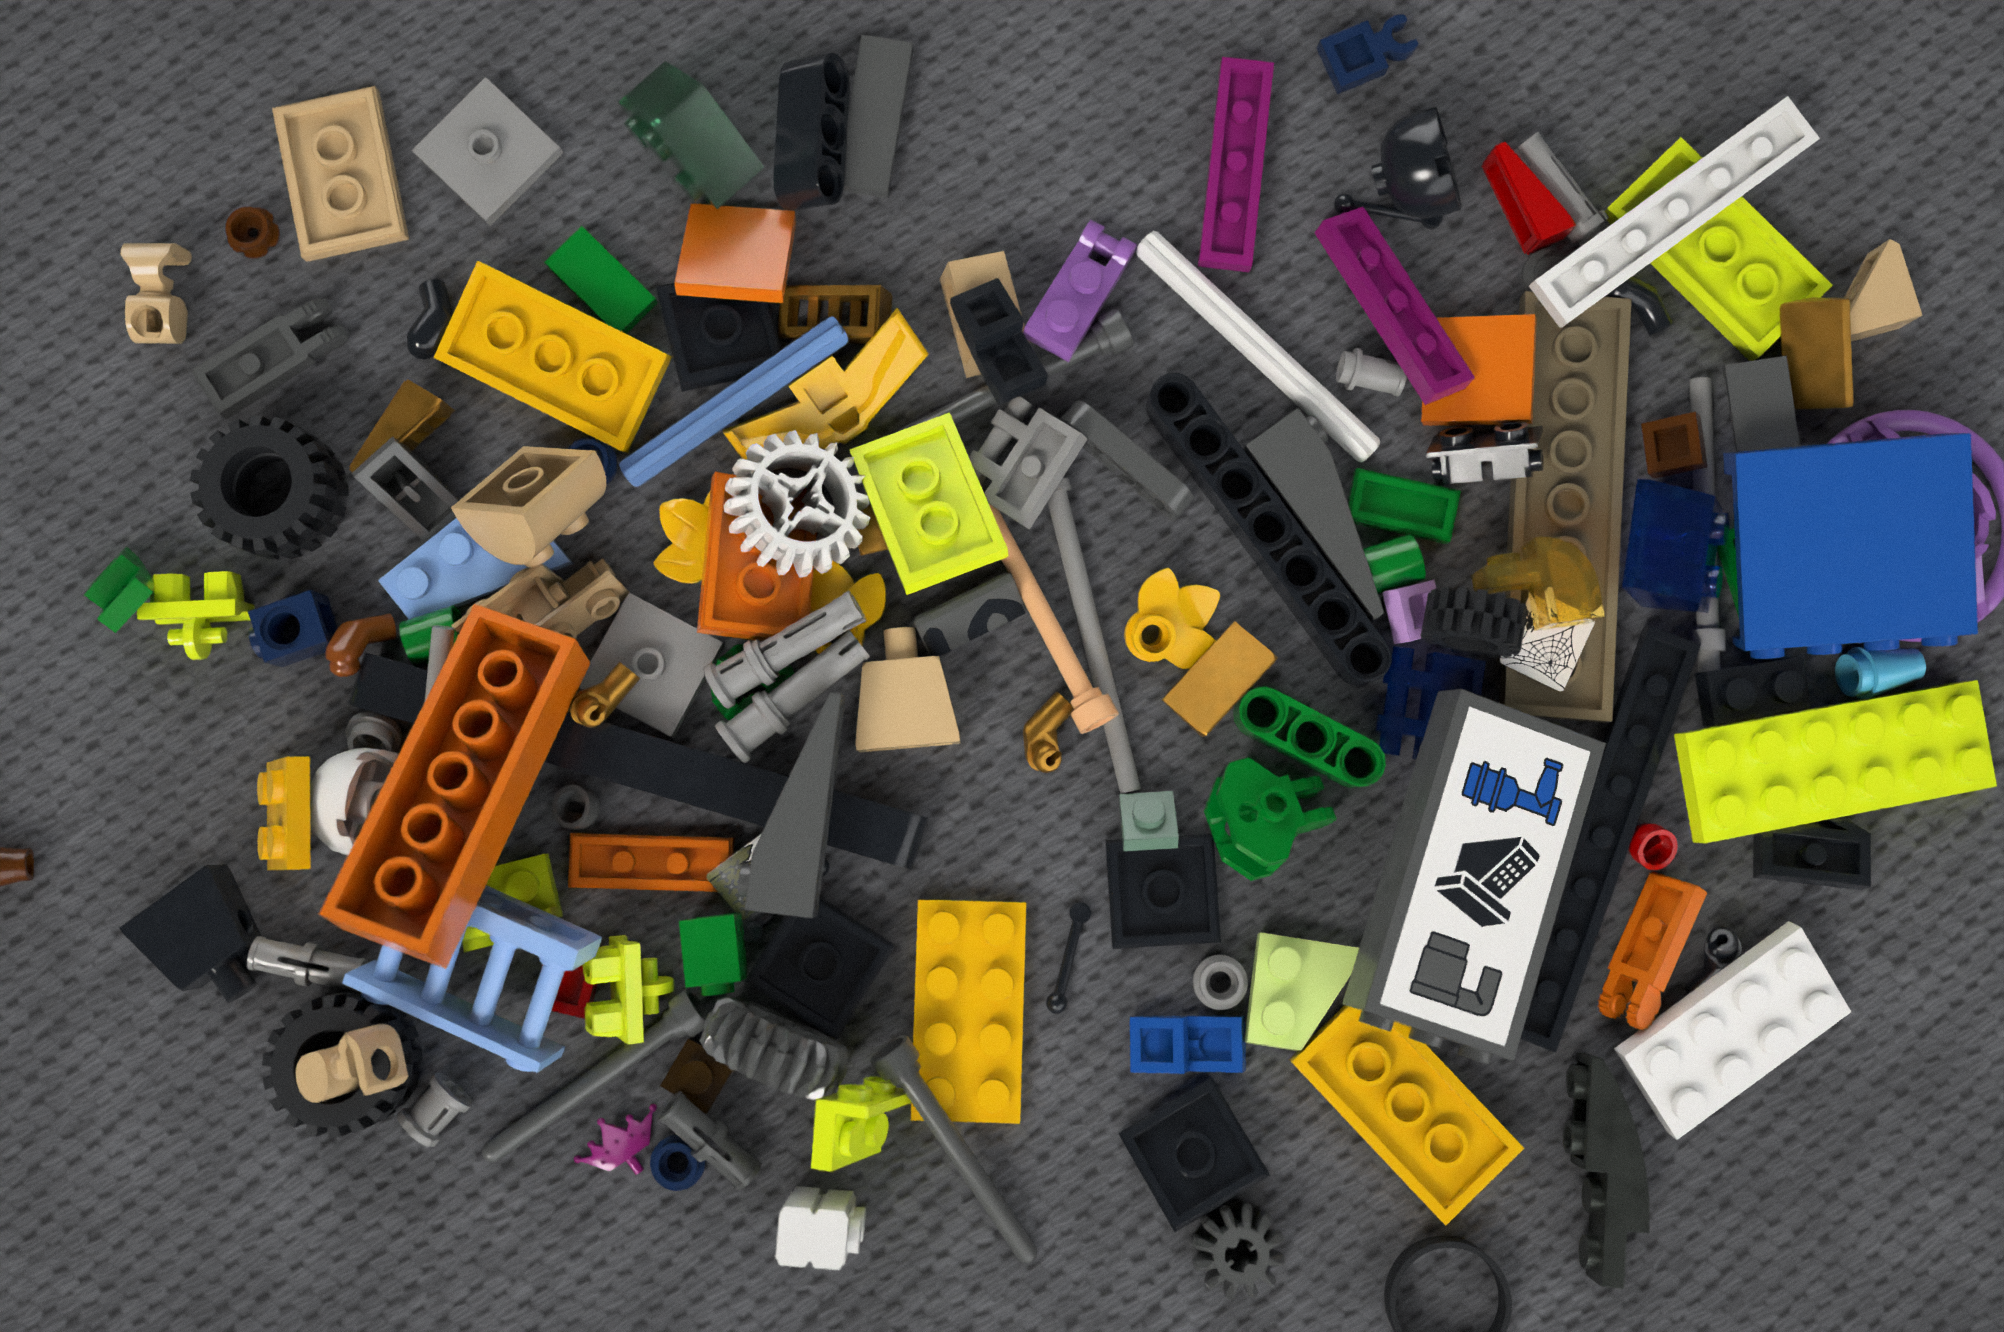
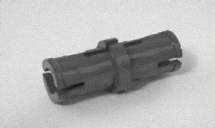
[657,1091,762,1190]

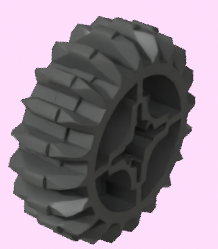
[700,996,851,1101]

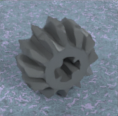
[1191,1201,1286,1299]

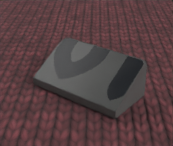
[913,572,1026,656]

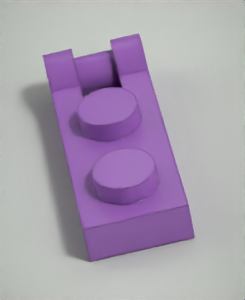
[1023,220,1137,362]

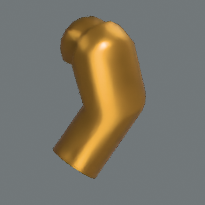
[570,661,640,727]

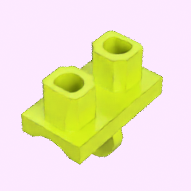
[137,571,255,660]
[583,935,674,1044]

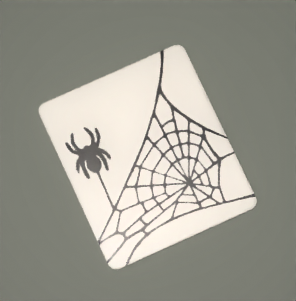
[1500,591,1595,692]

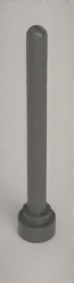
[899,308,1134,431]
[482,988,708,1163]
[870,1035,1037,1264]

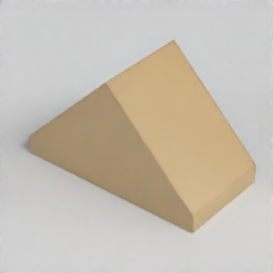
[1844,239,1923,342]

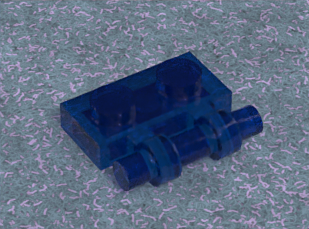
[1375,646,1486,760]

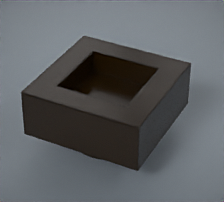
[660,1037,734,1114]

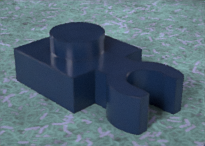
[1316,14,1418,95]

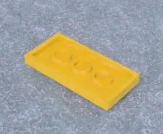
[433,261,673,452]
[911,899,1026,1124]
[1288,1005,1524,1225]

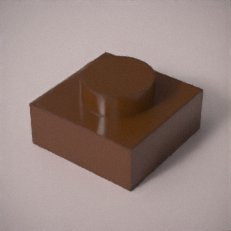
[1641,411,1708,479]

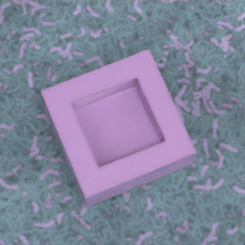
[1382,580,1436,644]

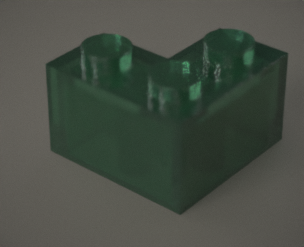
[618,61,765,209]

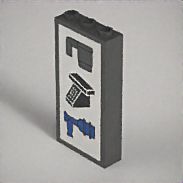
[1342,689,1606,1065]

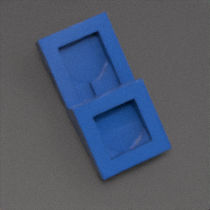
[1130,1015,1246,1074]

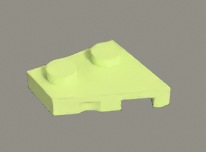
[1244,932,1359,1051]

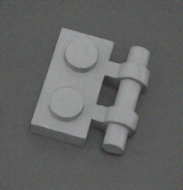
[969,396,1088,530]

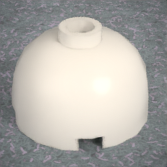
[310,748,398,855]

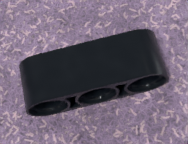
[773,52,850,211]

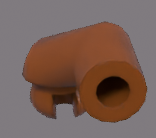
[325,613,396,677]

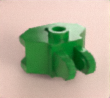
[1204,757,1337,881]

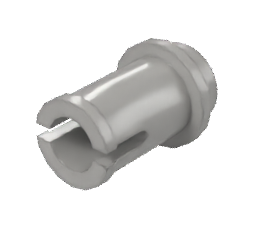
[1336,348,1407,396]

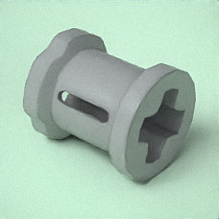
[397,1072,473,1147]

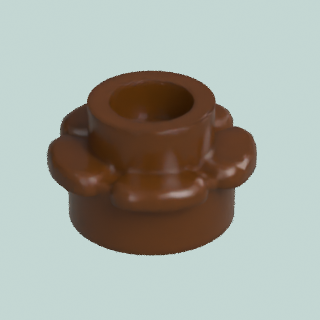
[225,207,280,259]

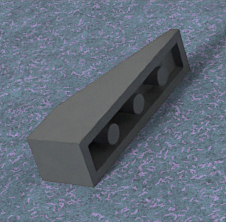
[1244,408,1384,622]
[738,692,846,918]

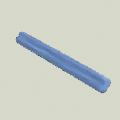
[619,316,849,487]

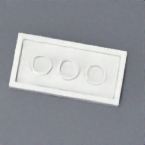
[1614,921,1851,1140]

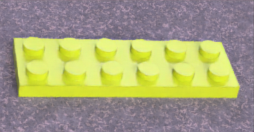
[1674,680,1997,844]

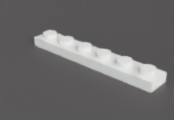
[1529,96,1820,329]

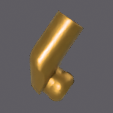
[1023,691,1074,773]

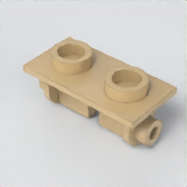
[521,558,630,639]
[451,564,570,633]

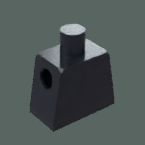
[120,864,261,1003]

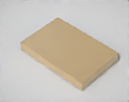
[272,86,409,262]

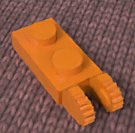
[1597,871,1708,1030]

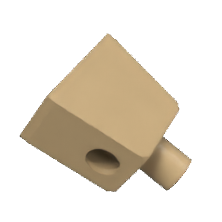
[855,627,961,753]

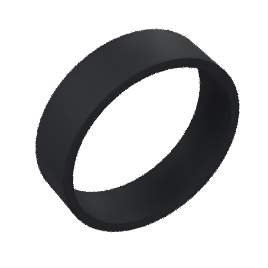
[1384,1236,1512,1332]

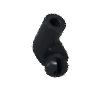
[407,279,453,360]
[1684,927,1742,994]

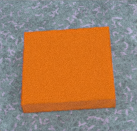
[674,203,796,303]
[1421,314,1537,426]

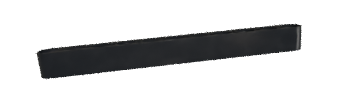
[348,652,928,870]

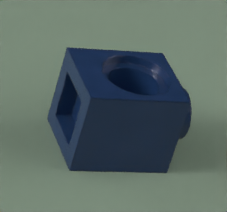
[248,590,338,667]

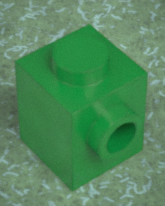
[679,912,748,996]

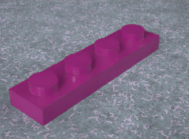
[1197,57,1274,272]
[1314,207,1475,405]

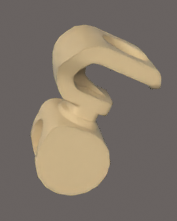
[120,243,192,344]
[296,1024,408,1103]

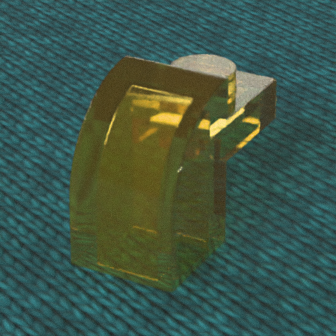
[1471,537,1605,631]

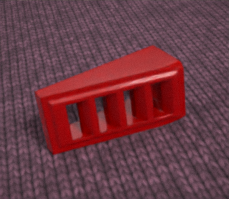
[1481,142,1577,255]

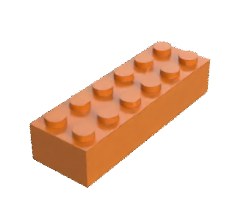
[319,604,591,969]

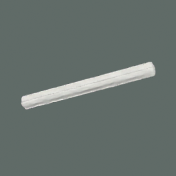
[1136,231,1381,462]

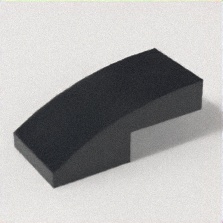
[950,278,1048,405]

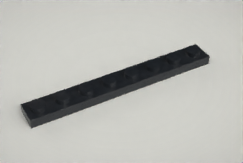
[1520,626,1701,1053]

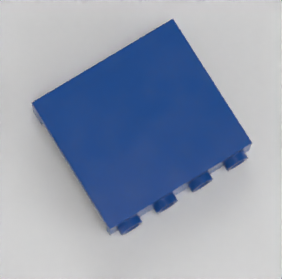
[1723,433,1978,659]

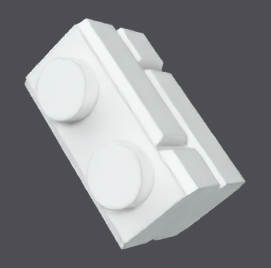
[775,1186,866,1270]

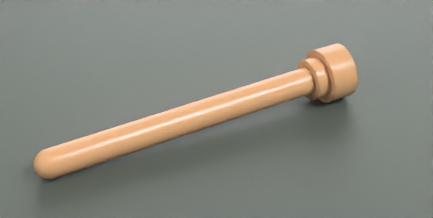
[989,504,1119,734]

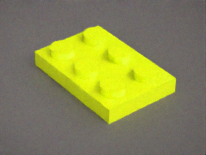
[850,412,1009,595]

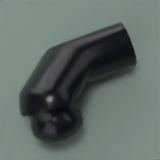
[1604,276,1674,337]

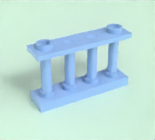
[342,885,602,1073]

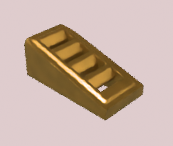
[778,285,892,344]
[349,379,455,472]

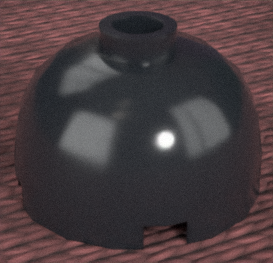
[1371,107,1462,219]

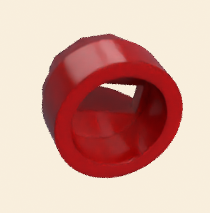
[1628,823,1678,870]

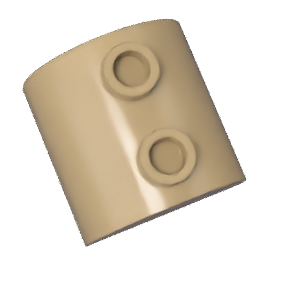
[451,446,606,567]

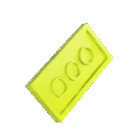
[1604,137,1833,361]

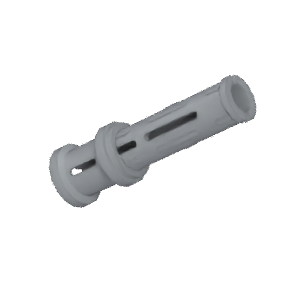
[703,591,867,709]
[715,630,870,764]

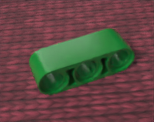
[1233,687,1386,788]

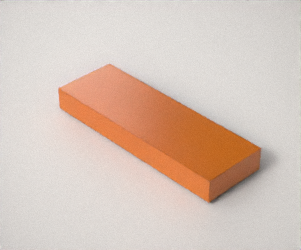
[568,833,735,892]

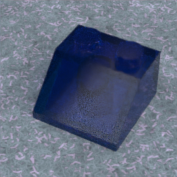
[1622,479,1730,613]

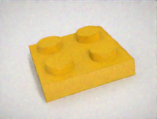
[257,756,311,870]

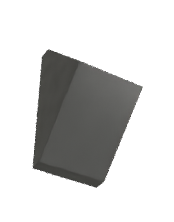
[352,437,459,542]

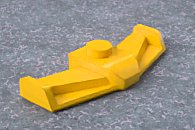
[723,308,929,459]

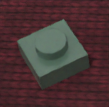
[1119,791,1179,851]

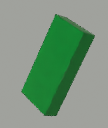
[544,226,658,334]
[1348,468,1461,544]

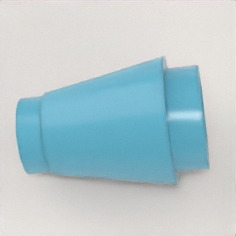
[1835,647,1926,700]

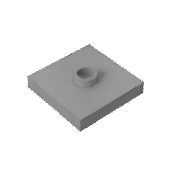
[412,77,563,226]
[579,593,725,738]

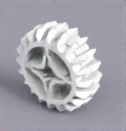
[724,430,870,578]

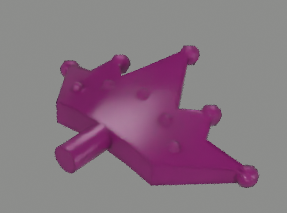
[573,1104,657,1175]

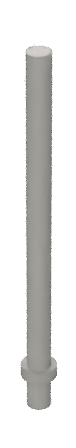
[1048,478,1141,794]

